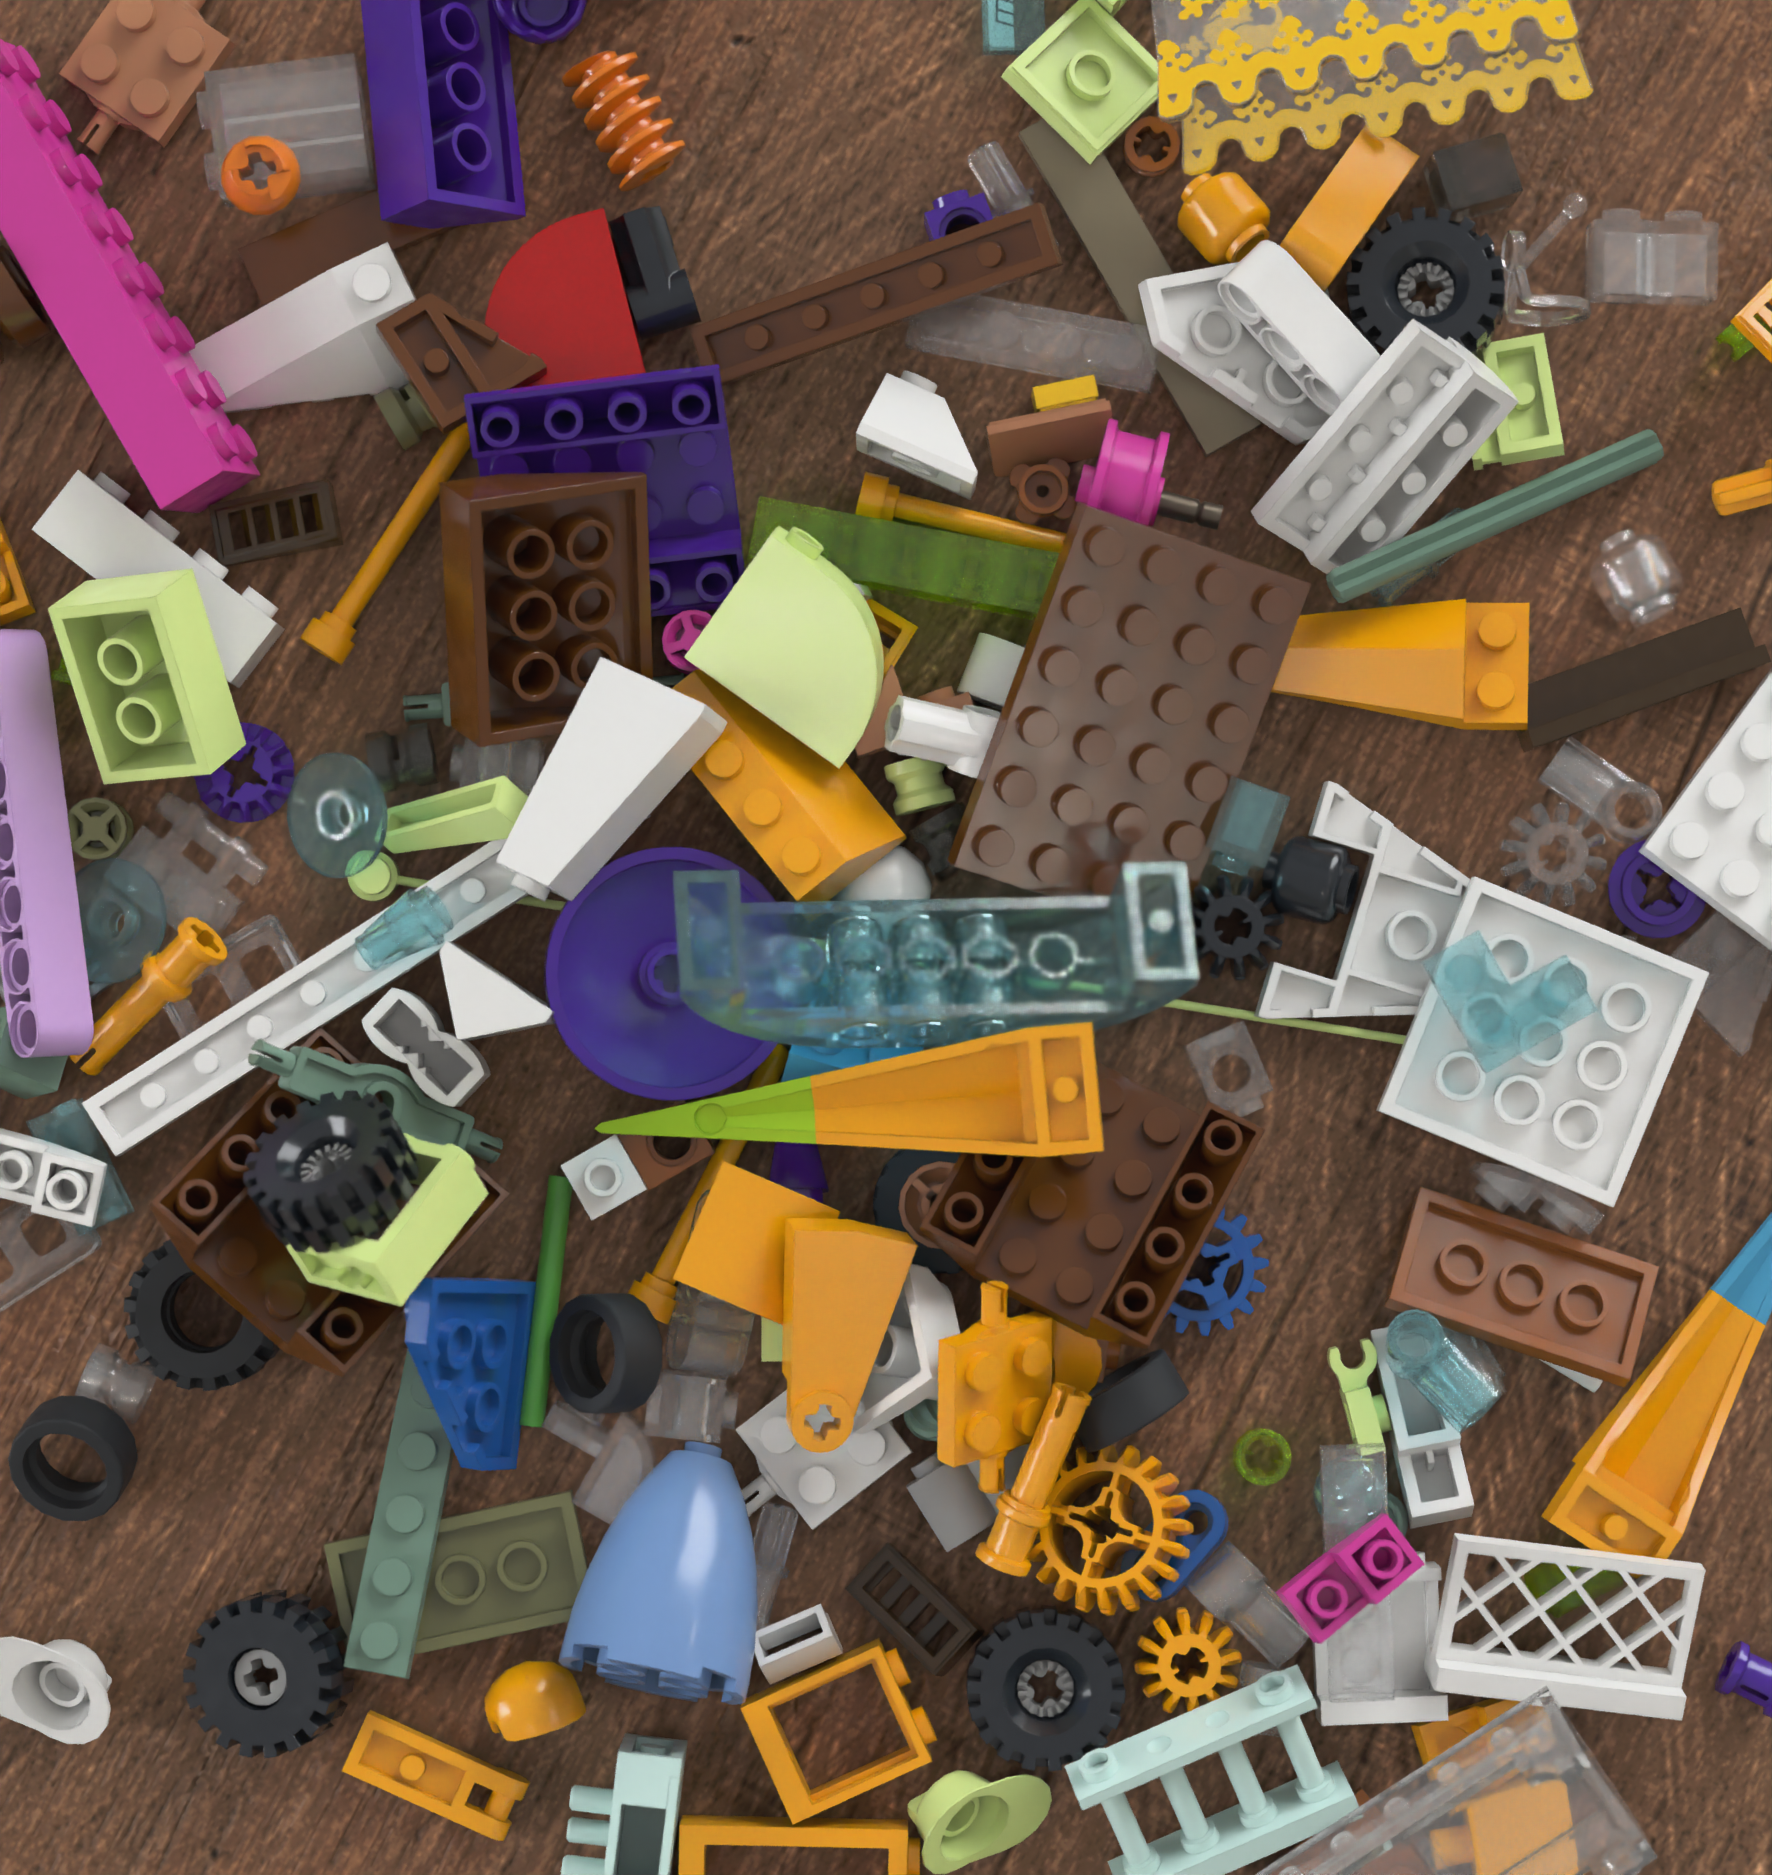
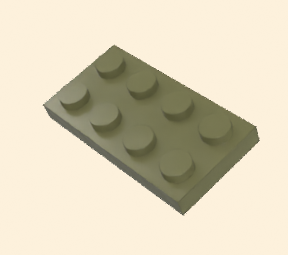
[324,1490,589,1655]

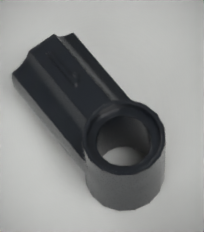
[609,206,701,340]

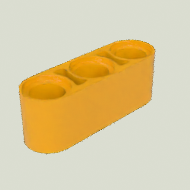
[1279,123,1420,292]

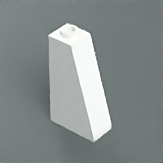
[496,657,728,902]

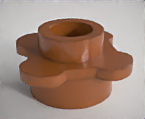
[1009,458,1076,525]

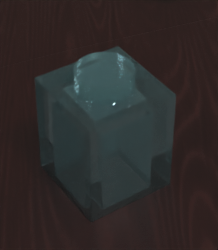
[1205,776,1291,877]

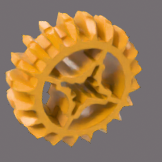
[1028,1445,1194,1616]

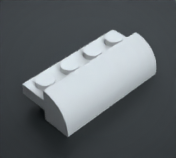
[1251,319,1519,574]

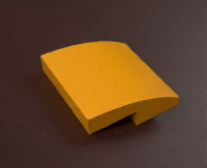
[673,1161,841,1325]

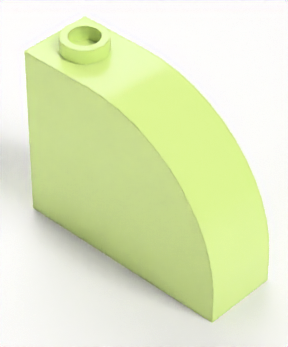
[684,525,884,769]

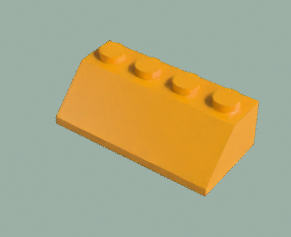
[671,669,907,917]

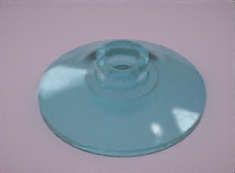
[287,752,388,878]
[75,858,167,984]

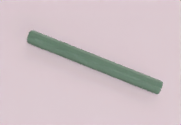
[1326,429,1664,603]

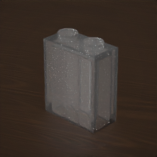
[196,53,376,207]

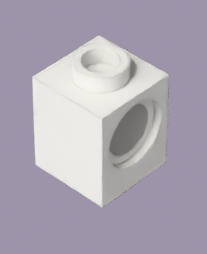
[560,1134,648,1221]

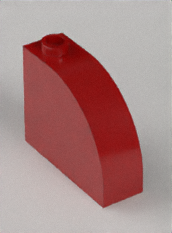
[485,208,646,387]

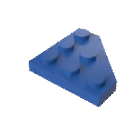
[404,1277,536,1471]

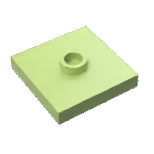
[1001,0,1159,164]

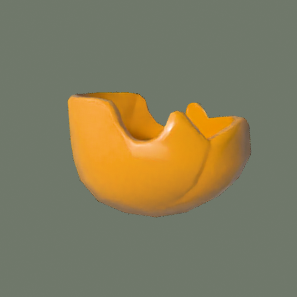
[484,1661,586,1741]

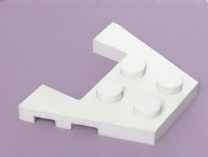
[1254,781,1470,1019]

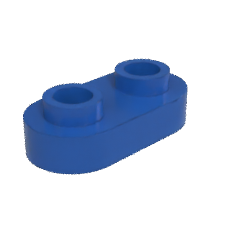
[1121,1490,1228,1602]

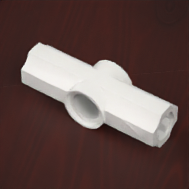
[884,695,1001,778]

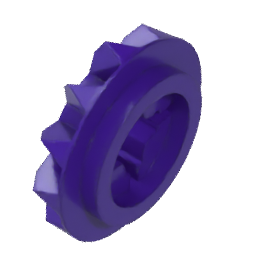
[194,722,295,823]
[1607,839,1706,938]

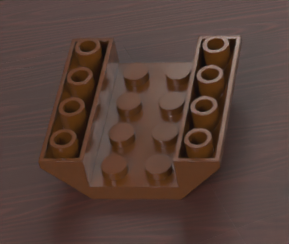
[920,1014,1265,1349]
[149,1027,509,1377]

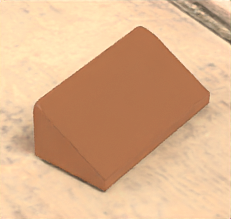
[985,398,1113,477]

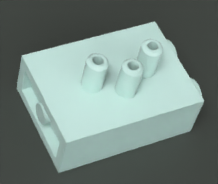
[561,1733,687,1875]

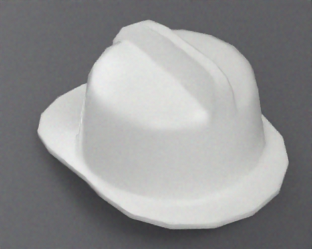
[0,1636,112,1744]

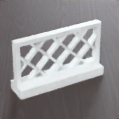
[1423,1533,1706,1721]

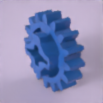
[1165,1206,1269,1336]

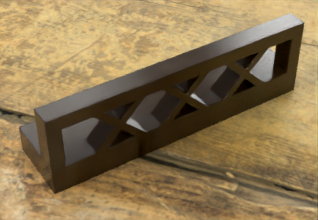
[1515,607,1772,753]

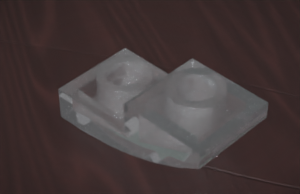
[1468,1161,1605,1235]

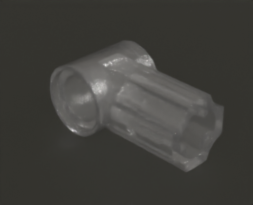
[1537,736,1662,844]
[1185,1540,1309,1668]

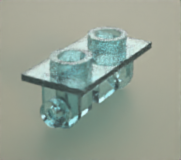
[26,1098,134,1236]

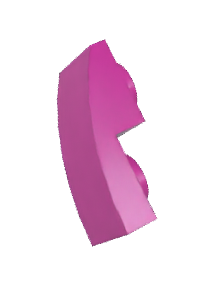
[1275,1513,1425,1644]

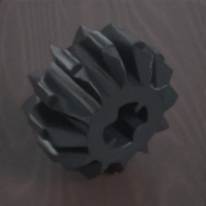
[1177,874,1284,981]

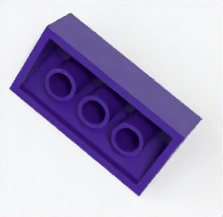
[361,0,526,229]

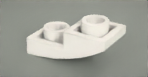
[0,1128,108,1227]

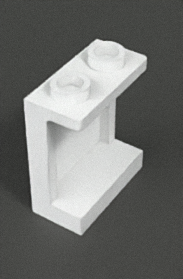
[1312,1551,1448,1726]

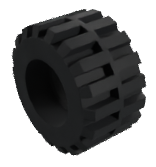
[123,1240,280,1391]

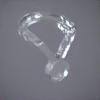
[1502,231,1591,327]

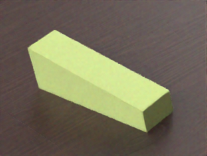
[378,775,528,854]

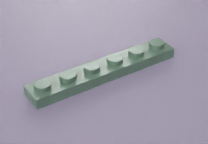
[343,1348,454,1679]

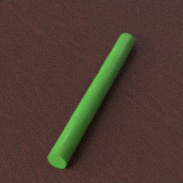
[519,1175,573,1427]

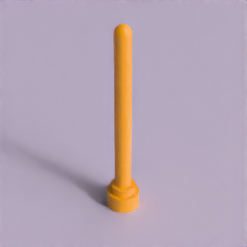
[300,422,471,666]
[854,471,1067,557]
[627,1044,789,1325]

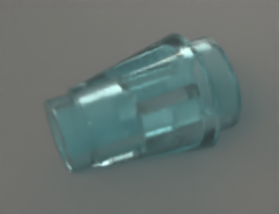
[355,886,454,970]

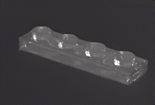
[905,295,1160,394]
[1319,1443,1395,1703]

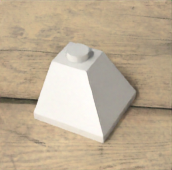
[856,371,978,500]

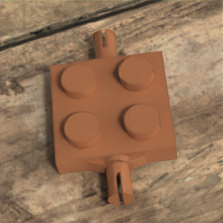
[59,0,236,155]

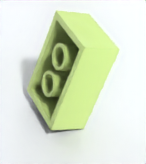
[48,568,246,784]

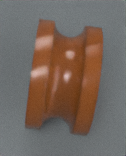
[1122,116,1180,178]

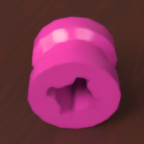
[662,610,712,675]

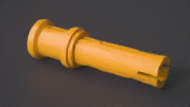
[69,917,228,1076]
[975,1382,1092,1577]

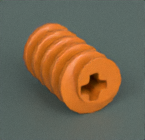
[562,51,686,192]

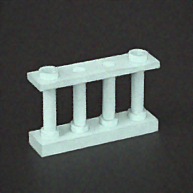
[1065,1664,1362,1875]

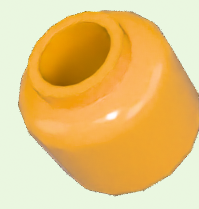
[1177,172,1270,265]

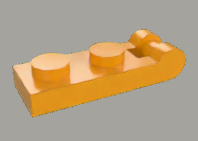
[342,1710,530,1841]

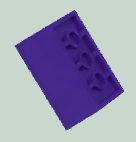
[464,364,745,617]

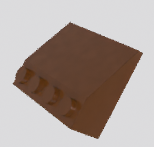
[439,472,653,747]

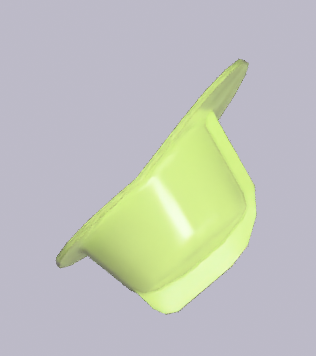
[907,1770,1052,1874]

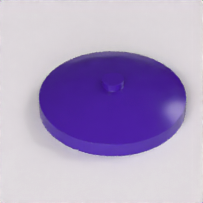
[544,847,799,1100]

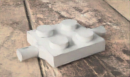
[736,1390,913,1530]

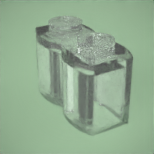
[1584,208,1719,306]

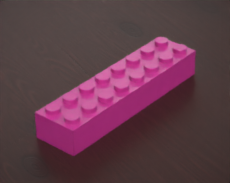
[0,38,260,513]

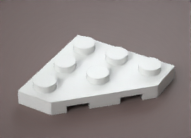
[1138,262,1331,445]

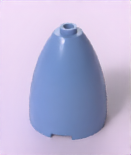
[558,1441,758,1705]

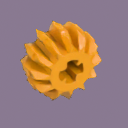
[1134,1607,1242,1713]

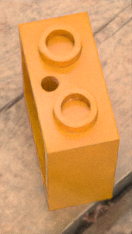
[740,1638,938,1824]

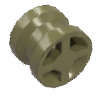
[68,797,134,862]

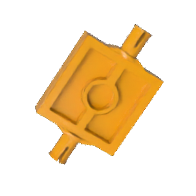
[937,1281,1053,1494]

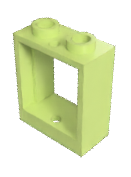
[286,1133,489,1307]

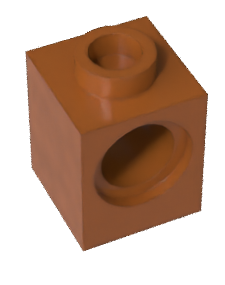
[618,1100,716,1190]

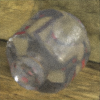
[1589,529,1683,627]

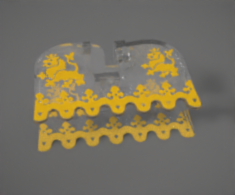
[1151,0,1594,176]

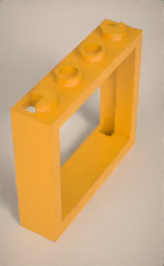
[678,1815,920,1875]

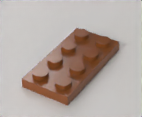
[1384,1186,1659,1387]

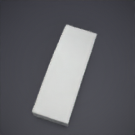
[1370,1320,1474,1529]

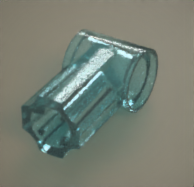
[1384,1309,1501,1434]

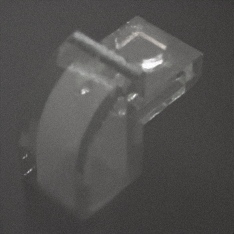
[541,1400,656,1525]

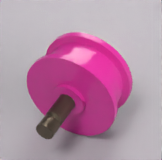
[1075,418,1223,530]

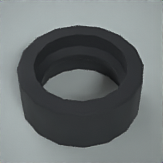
[549,1293,662,1414]
[1076,1349,1189,1453]
[8,1396,138,1521]

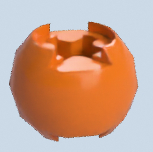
[221,135,301,215]

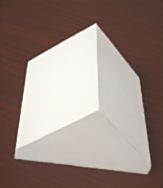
[439,941,554,1041]

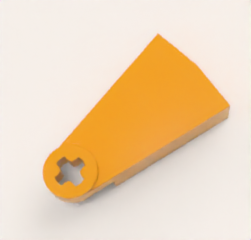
[782,1218,918,1453]

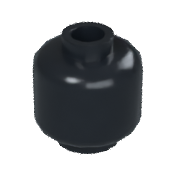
[1262,836,1359,925]

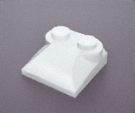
[853,1264,960,1434]

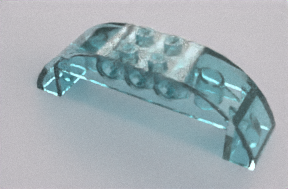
[672,862,1199,1048]

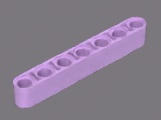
[0,629,94,1058]

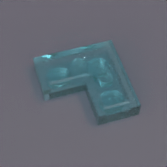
[1421,930,1598,1073]

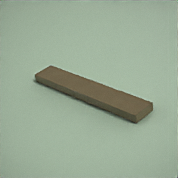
[1019,119,1261,458]

